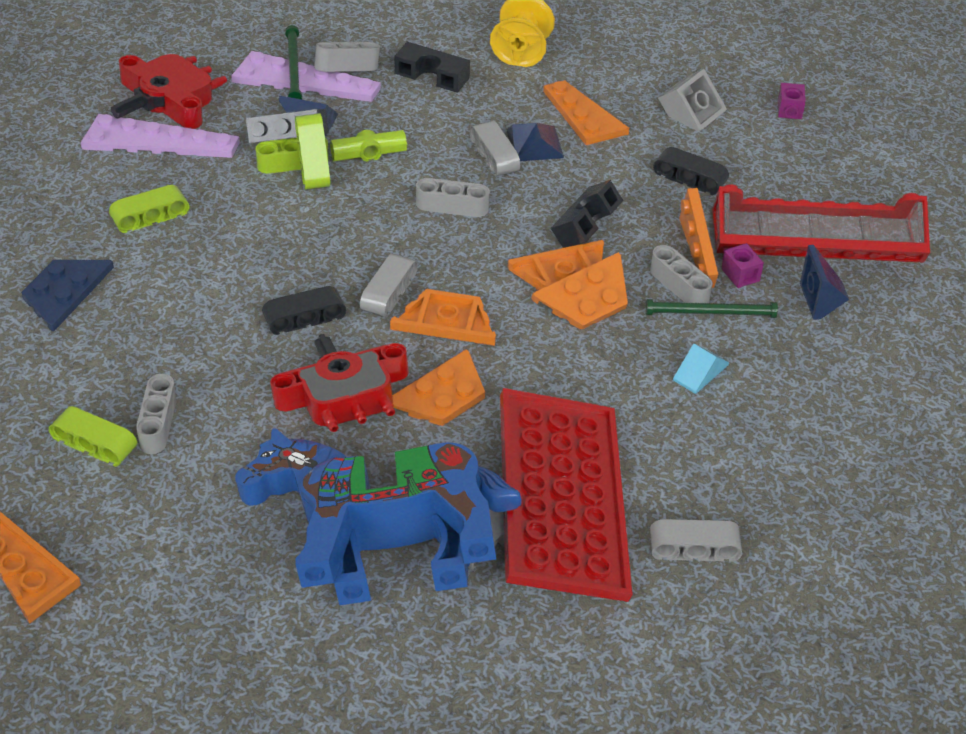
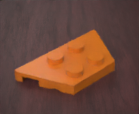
[508,240,604,290]
[531,252,628,330]
[390,289,496,346]
[392,350,485,426]

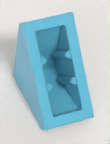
[673,344,729,394]

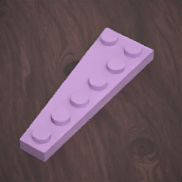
[232,51,381,102]
[81,114,240,158]

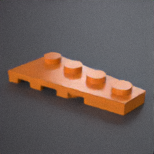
[543,80,629,145]
[679,188,718,288]
[0,512,81,624]

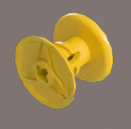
[490,0,555,67]

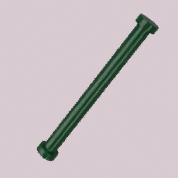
[285,25,302,100]
[646,299,778,318]

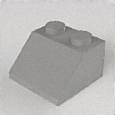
[658,69,727,131]

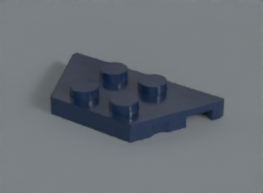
[21,260,114,331]

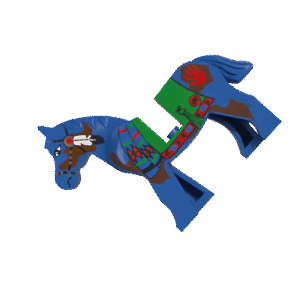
[235,428,521,605]

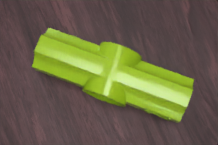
[330,130,407,162]

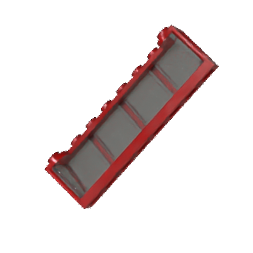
[712,184,930,263]

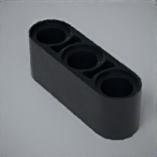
[653,147,729,196]
[262,286,347,335]

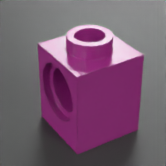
[777,83,806,119]
[721,243,764,288]

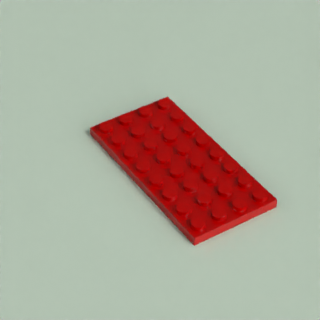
[500,388,633,602]

